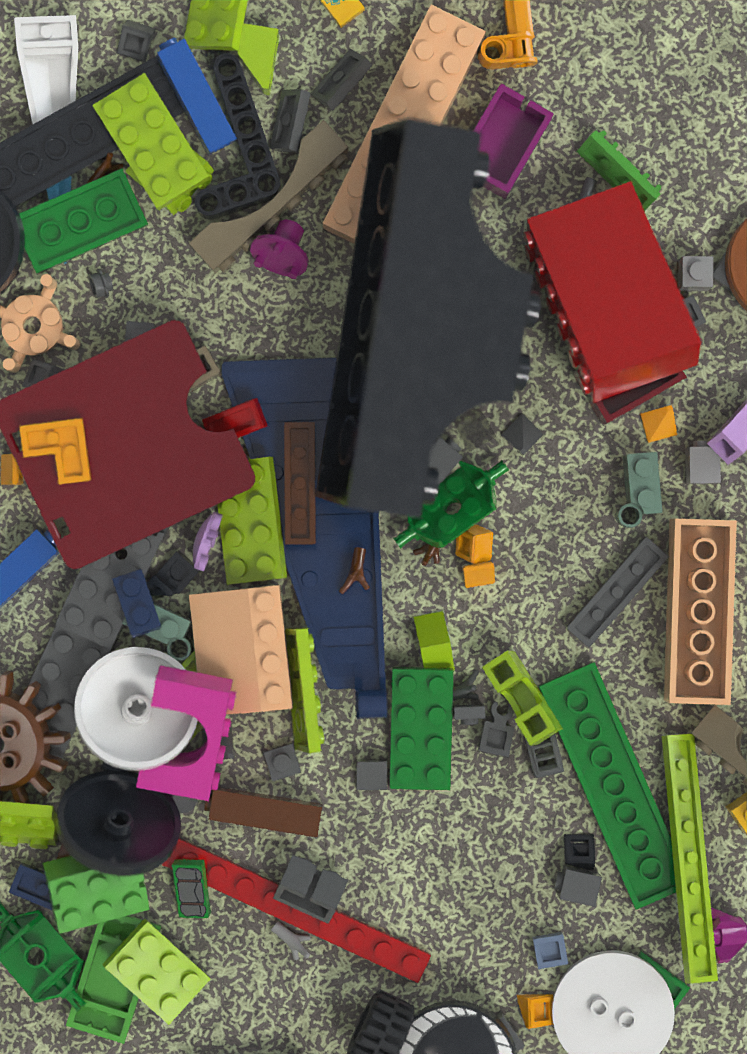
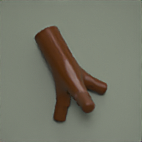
[87,153,124,184]
[413,543,440,566]
[339,547,370,594]

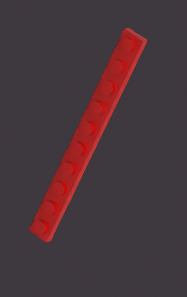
[162,838,431,983]

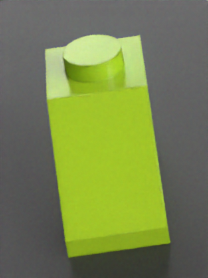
[237,23,279,95]

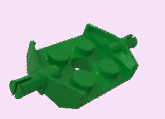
[393,460,509,549]
[0,901,87,1012]

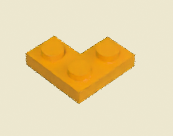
[19,418,91,484]

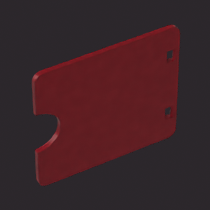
[0,320,255,569]

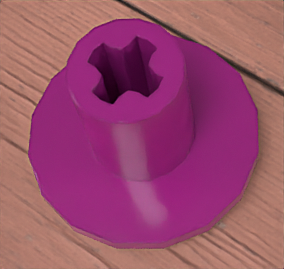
[250,219,309,279]

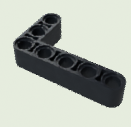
[195,53,281,220]

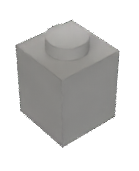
[677,256,713,291]
[685,441,721,484]

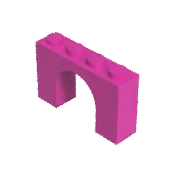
[136,665,237,801]

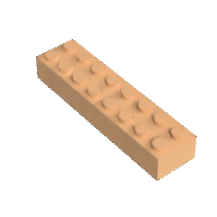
[323,4,486,244]

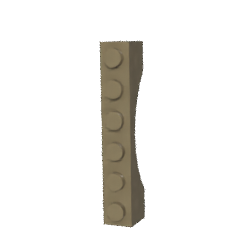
[189,120,348,274]

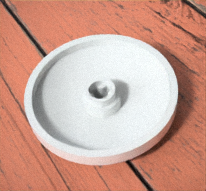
[75,647,198,770]

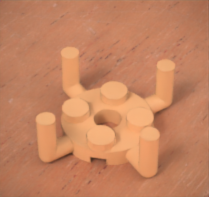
[0,274,80,373]

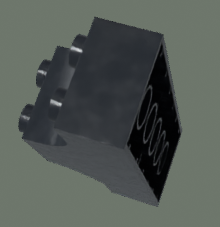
[315,118,541,518]

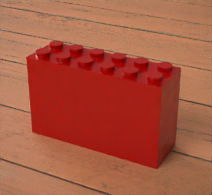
[523,181,702,403]

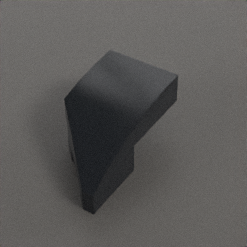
[147,550,200,596]

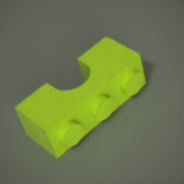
[482,651,563,746]

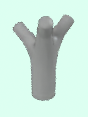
[271,921,311,960]

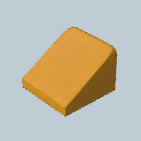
[1,454,23,485]
[462,561,495,588]

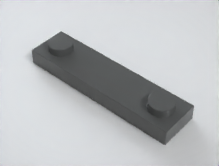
[565,537,669,648]

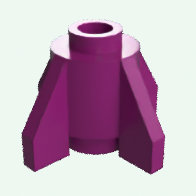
[711,907,747,964]

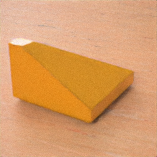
[640,405,677,443]
[517,994,553,1029]

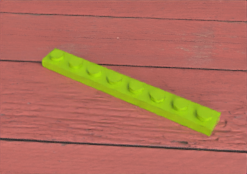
[662,734,718,984]

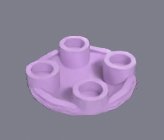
[193,512,223,572]

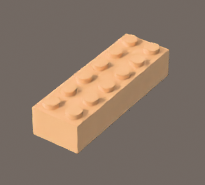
[664,518,737,705]

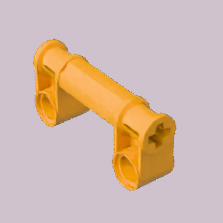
[478,0,538,69]

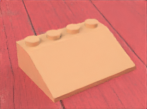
[189,585,293,715]

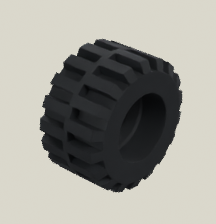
[347,989,414,1054]

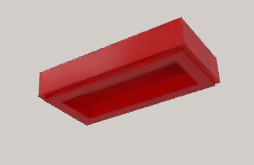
[202,398,268,438]

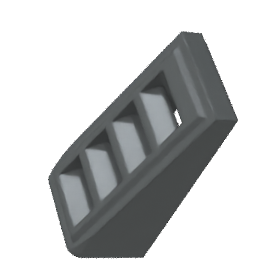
[524,734,564,778]

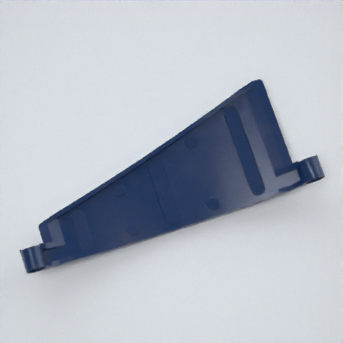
[222,324,387,719]

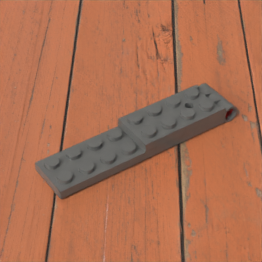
[7,526,170,758]

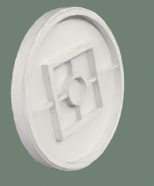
[552,950,675,1054]

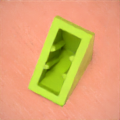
[413,611,455,670]

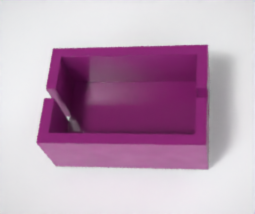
[474,83,554,200]

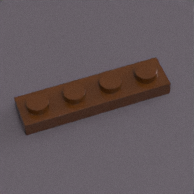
[284,422,316,545]

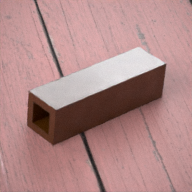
[204,787,323,838]

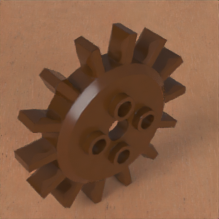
[0,671,71,804]

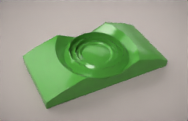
[66,915,161,1044]

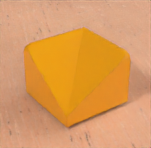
[455,524,493,564]

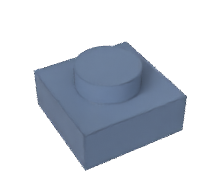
[532,932,568,969]

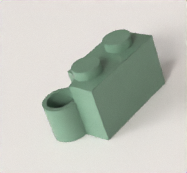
[616,452,663,528]
[122,602,193,661]

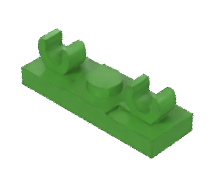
[577,130,661,212]

